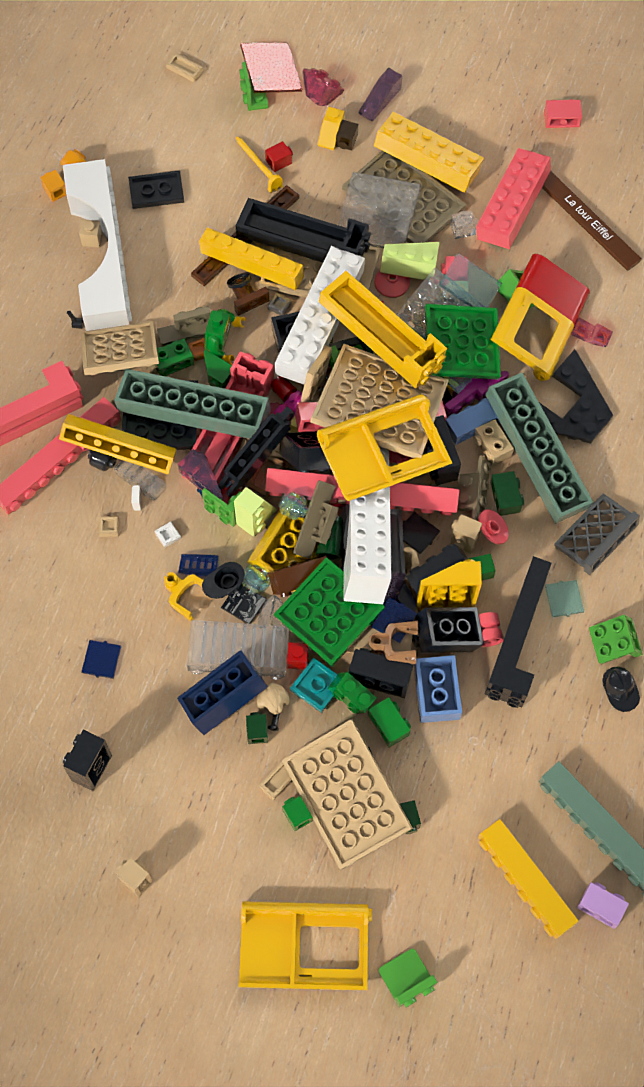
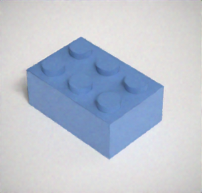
[414,655,462,723]

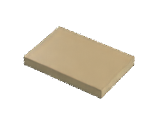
[301,346,332,402]

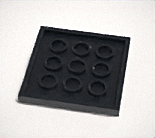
[122,380,199,450]

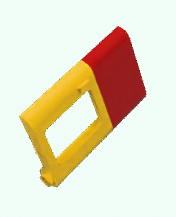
[491,254,590,381]

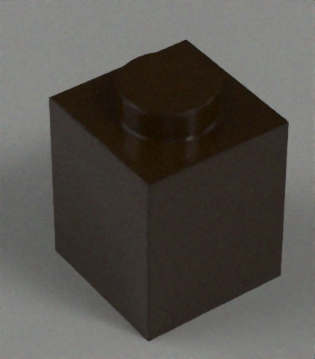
[336,120,359,151]

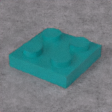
[290,658,338,713]

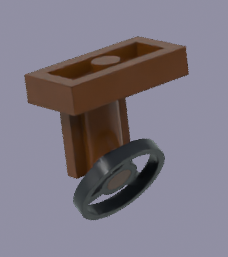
[227,273,270,316]

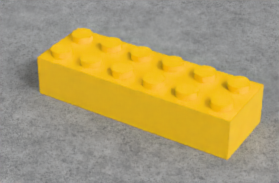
[374,112,484,193]

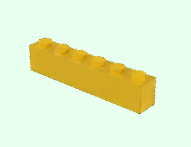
[199,227,304,291]
[59,414,177,474]
[478,819,579,939]

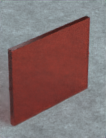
[240,42,302,93]

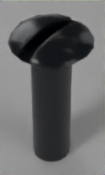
[268,713,280,731]

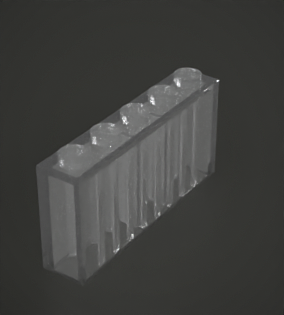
[187,620,290,679]

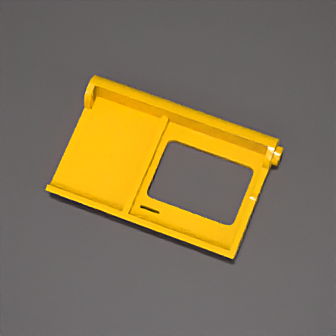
[317,394,452,501]
[238,901,372,990]

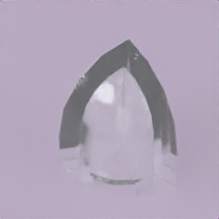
[257,595,285,631]

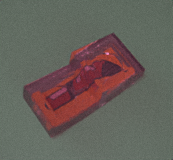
[571,317,613,347]

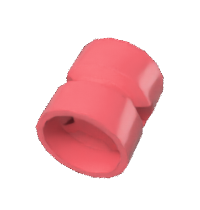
[479,612,503,647]

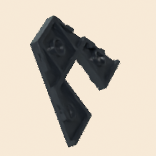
[539,349,613,443]

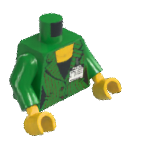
[205,309,246,365]

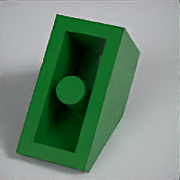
[204,349,232,389]

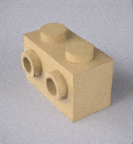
[473,419,514,466]
[449,514,482,554]
[116,858,153,897]

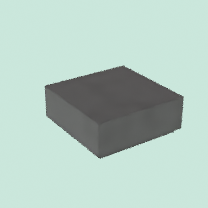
[267,292,292,315]

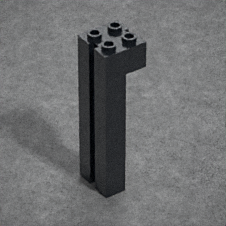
[236,198,371,263]
[485,556,552,708]

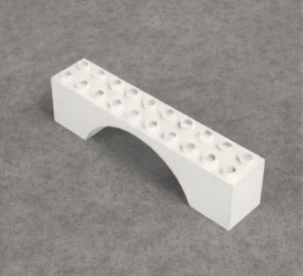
[63,159,132,331]
[344,446,391,604]

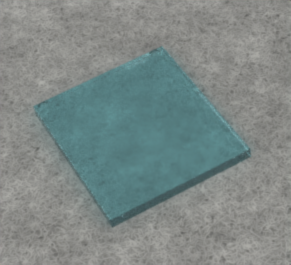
[439,253,502,308]

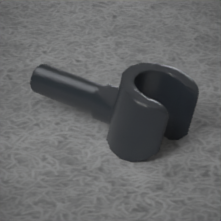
[67,310,83,329]

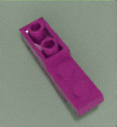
[444,371,510,417]

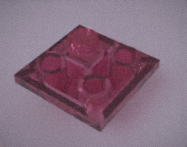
[302,68,344,106]

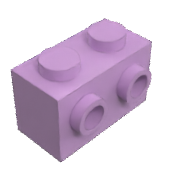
[577,882,629,929]

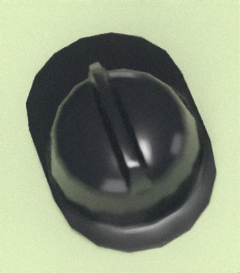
[202,562,245,599]
[602,667,640,712]

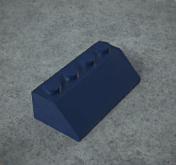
[177,650,268,735]

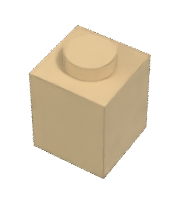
[79,219,102,248]

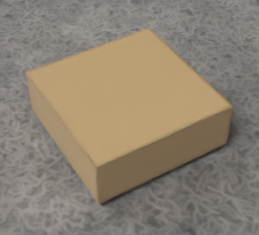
[99,516,119,537]

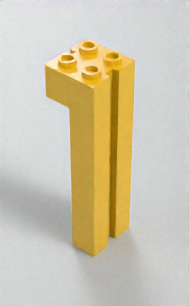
[319,271,447,389]

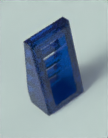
[178,554,220,577]

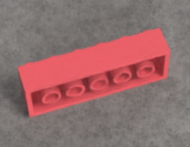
[476,148,551,249]

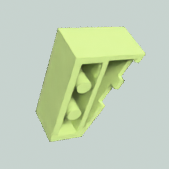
[380,242,439,281]
[234,487,278,537]

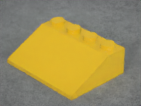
[247,499,319,592]
[416,559,482,612]

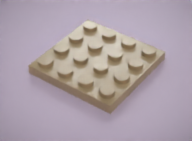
[81,321,159,375]

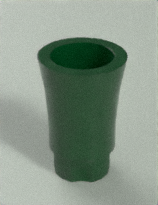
[316,516,343,560]

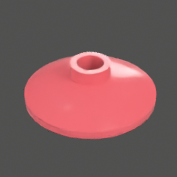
[375,271,410,298]
[478,509,509,544]

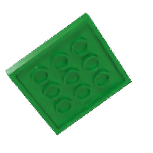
[424,304,501,379]
[273,557,385,667]

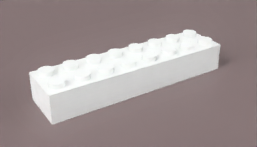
[275,246,365,385]

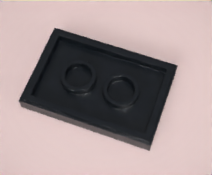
[128,170,184,209]

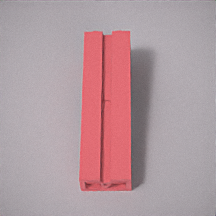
[181,352,274,491]
[0,361,84,446]

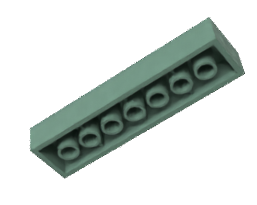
[114,369,271,439]
[486,373,593,524]

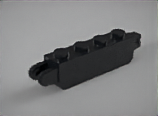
[218,407,295,497]

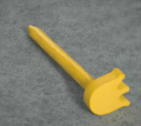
[236,136,283,193]

